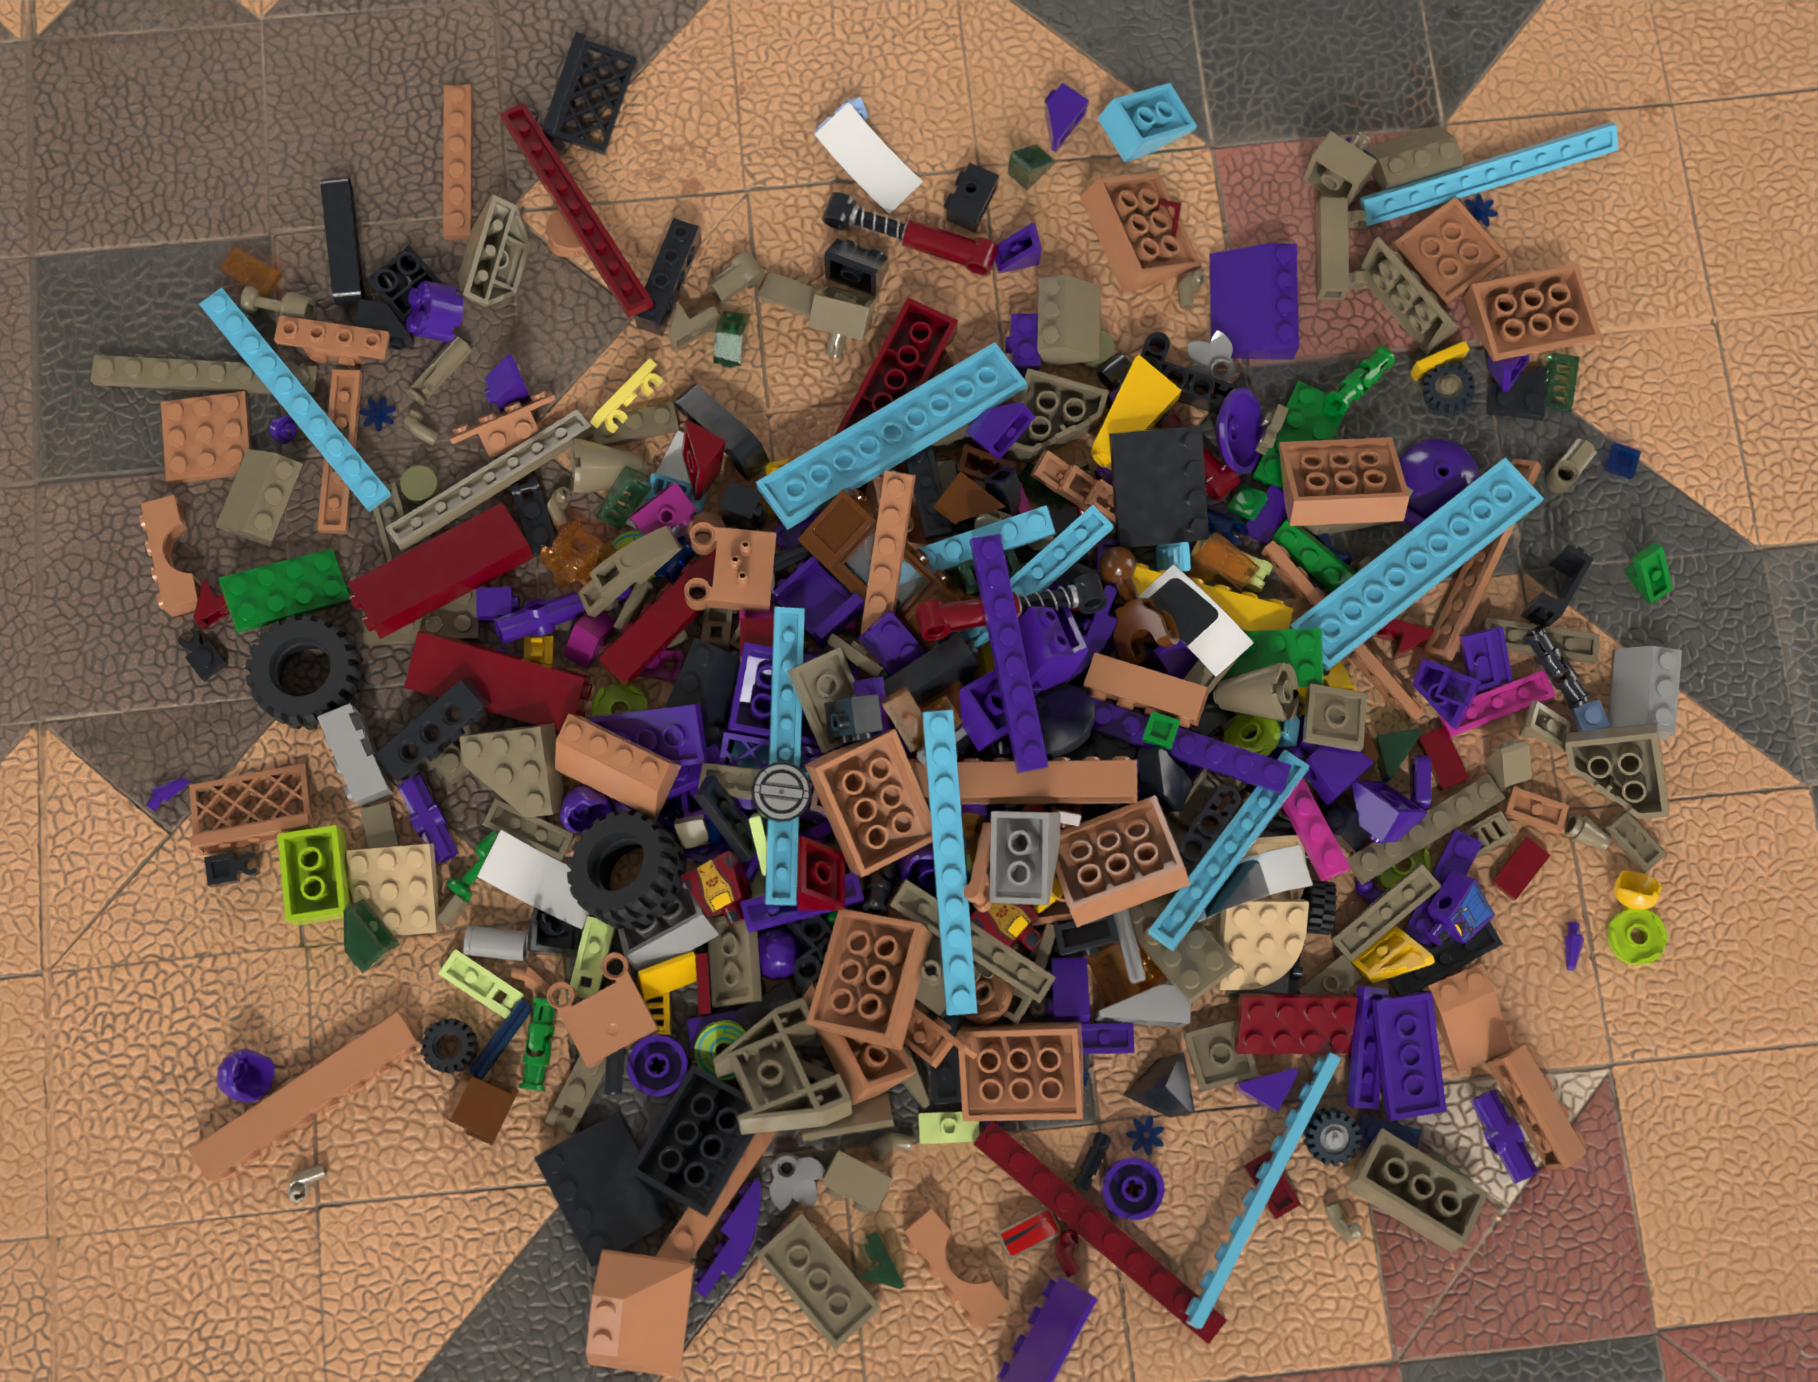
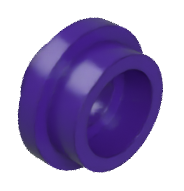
[269,416,296,444]

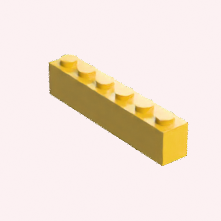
[1115,563,1293,631]

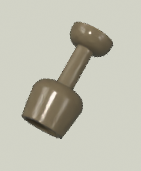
[240,286,315,320]

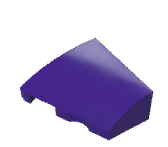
[1412,658,1481,730]

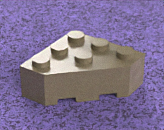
[1004,368,1109,464]
[459,723,564,817]
[1565,723,1670,819]

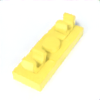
[590,358,663,433]

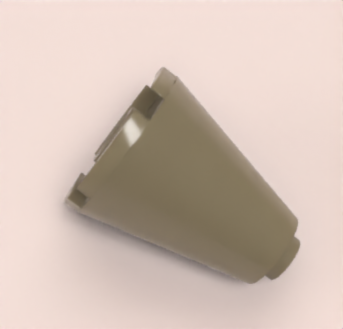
[570,438,647,495]
[1213,662,1299,721]

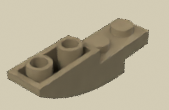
[577,526,682,617]

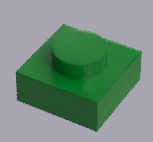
[1228,485,1268,521]
[1142,712,1180,750]

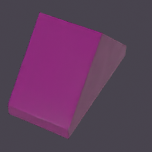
[563,612,616,671]

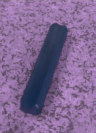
[469,999,533,1079]

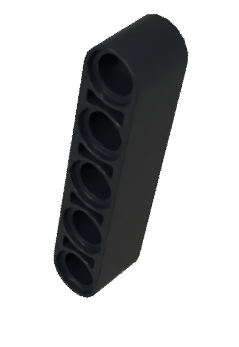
[320,176,365,305]

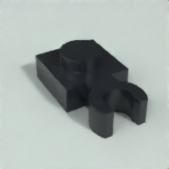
[178,628,228,682]
[204,852,260,888]

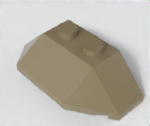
[458,195,530,307]

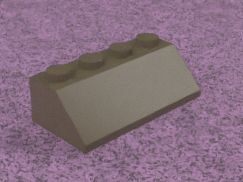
[1346,1128,1488,1253]

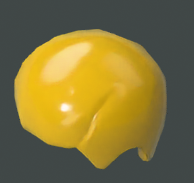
[1614,870,1662,910]

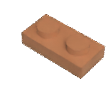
[1503,787,1569,834]

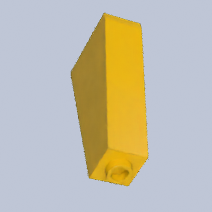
[1091,355,1182,471]

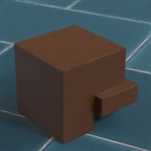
[442,1071,519,1146]

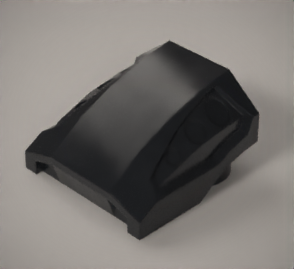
[365,245,442,323]

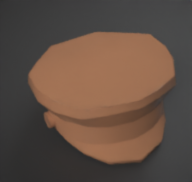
[546,210,586,257]

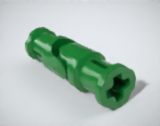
[1326,346,1395,414]
[518,998,559,1091]

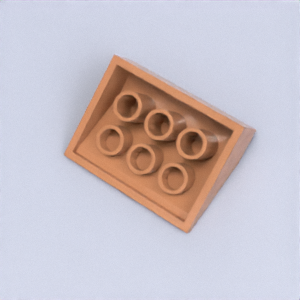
[1080,172,1202,291]
[1463,264,1602,362]
[1279,437,1409,526]
[805,729,932,877]
[1055,795,1190,927]
[806,909,933,1050]
[957,1021,1084,1121]

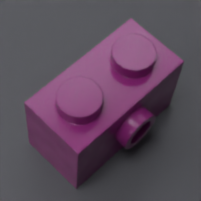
[628,482,697,536]

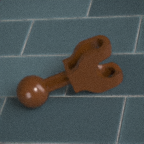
[1099,547,1180,665]

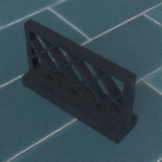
[542,32,637,156]

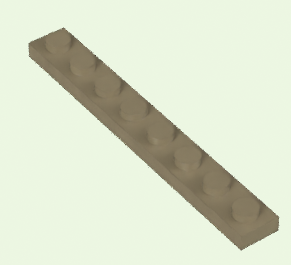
[90,355,319,396]
[385,409,594,552]

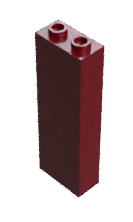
[348,503,533,639]
[404,630,592,731]

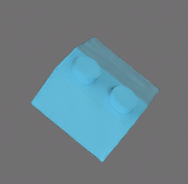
[1097,83,1197,163]

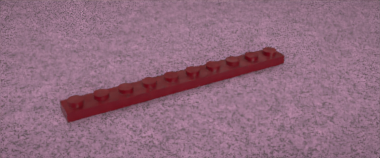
[500,103,653,318]
[973,1121,1227,1345]

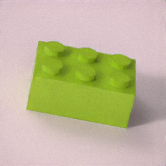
[277,825,354,926]

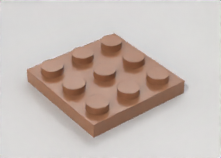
[1391,197,1509,308]
[161,391,252,485]

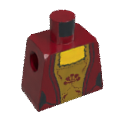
[681,851,752,927]
[970,903,1043,951]

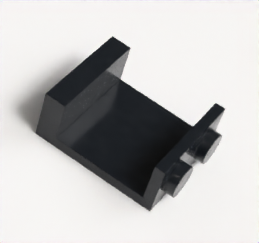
[1520,544,1594,627]

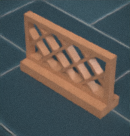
[189,763,316,856]

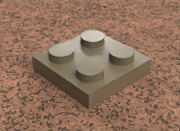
[1303,683,1367,752]
[1183,1019,1259,1092]

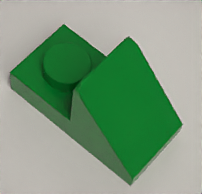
[1624,542,1673,604]

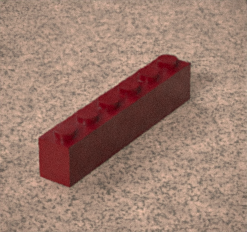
[599,549,716,689]

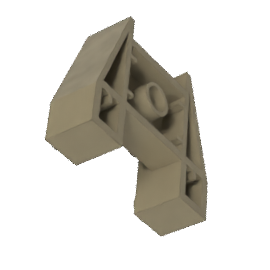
[713,997,852,1135]

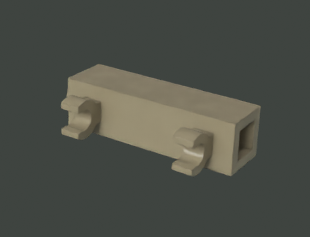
[1315,195,1367,301]

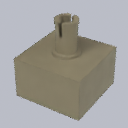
[1302,131,1377,208]
[808,285,877,358]
[915,936,977,1019]

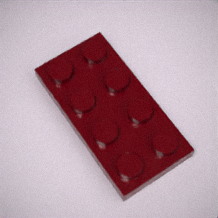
[1233,993,1358,1054]

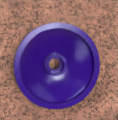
[1215,388,1263,473]
[1399,439,1479,518]

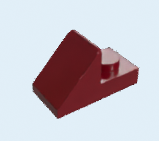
[193,580,230,629]
[1375,619,1434,660]

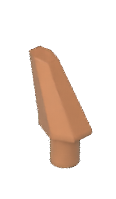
[511,965,552,995]

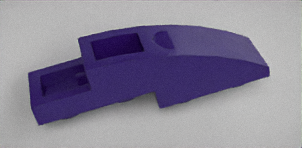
[1061,585,1118,685]
[694,1179,762,1297]

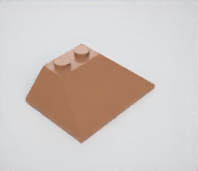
[586,1249,694,1378]

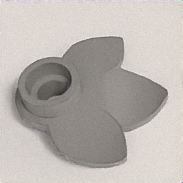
[1188,331,1236,382]
[769,1153,825,1210]

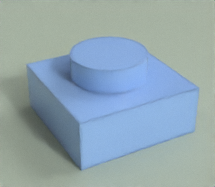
[1570,699,1610,731]

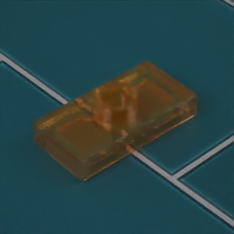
[219,247,283,298]

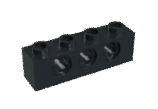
[634,218,702,337]
[375,677,491,782]

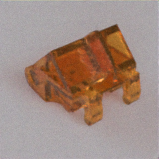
[540,521,617,588]
[1087,942,1164,1008]

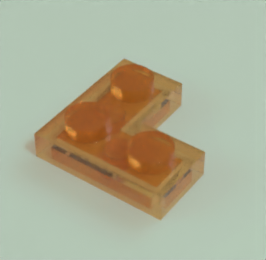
[1182,531,1260,590]
[880,686,962,752]

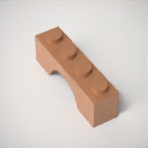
[139,495,202,617]
[903,1208,1011,1329]

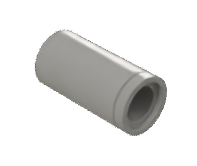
[464,926,528,961]

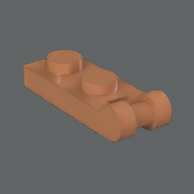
[963,823,993,912]

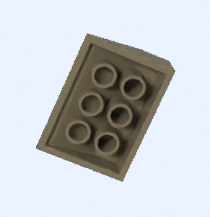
[1359,237,1459,356]

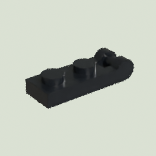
[510,475,560,558]

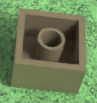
[821,1150,893,1215]

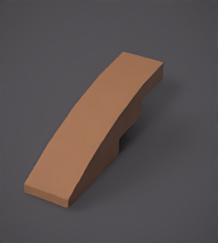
[1030,450,1116,527]

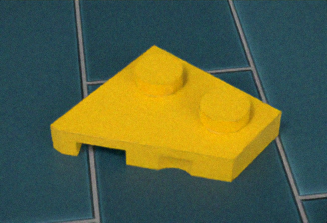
[1351,925,1435,984]

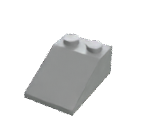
[990,811,1060,905]
[1094,980,1191,1027]

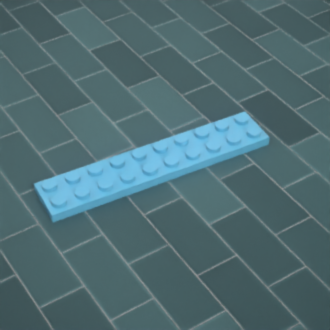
[756,342,1027,530]
[1289,457,1544,671]

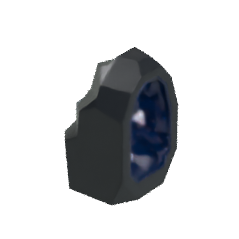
[985,468,1022,516]

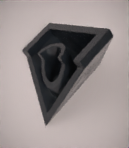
[527,907,581,956]
[1123,1053,1196,1118]

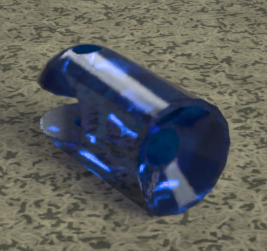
[1207,507,1249,547]
[654,536,696,583]

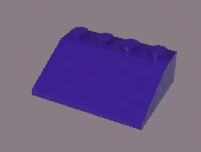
[1209,243,1299,360]
[727,642,860,750]
[996,1276,1098,1382]

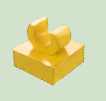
[524,636,555,666]

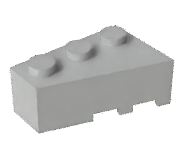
[317,703,394,807]

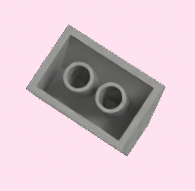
[1608,646,1682,741]
[617,884,719,972]

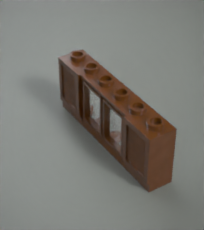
[798,487,972,652]

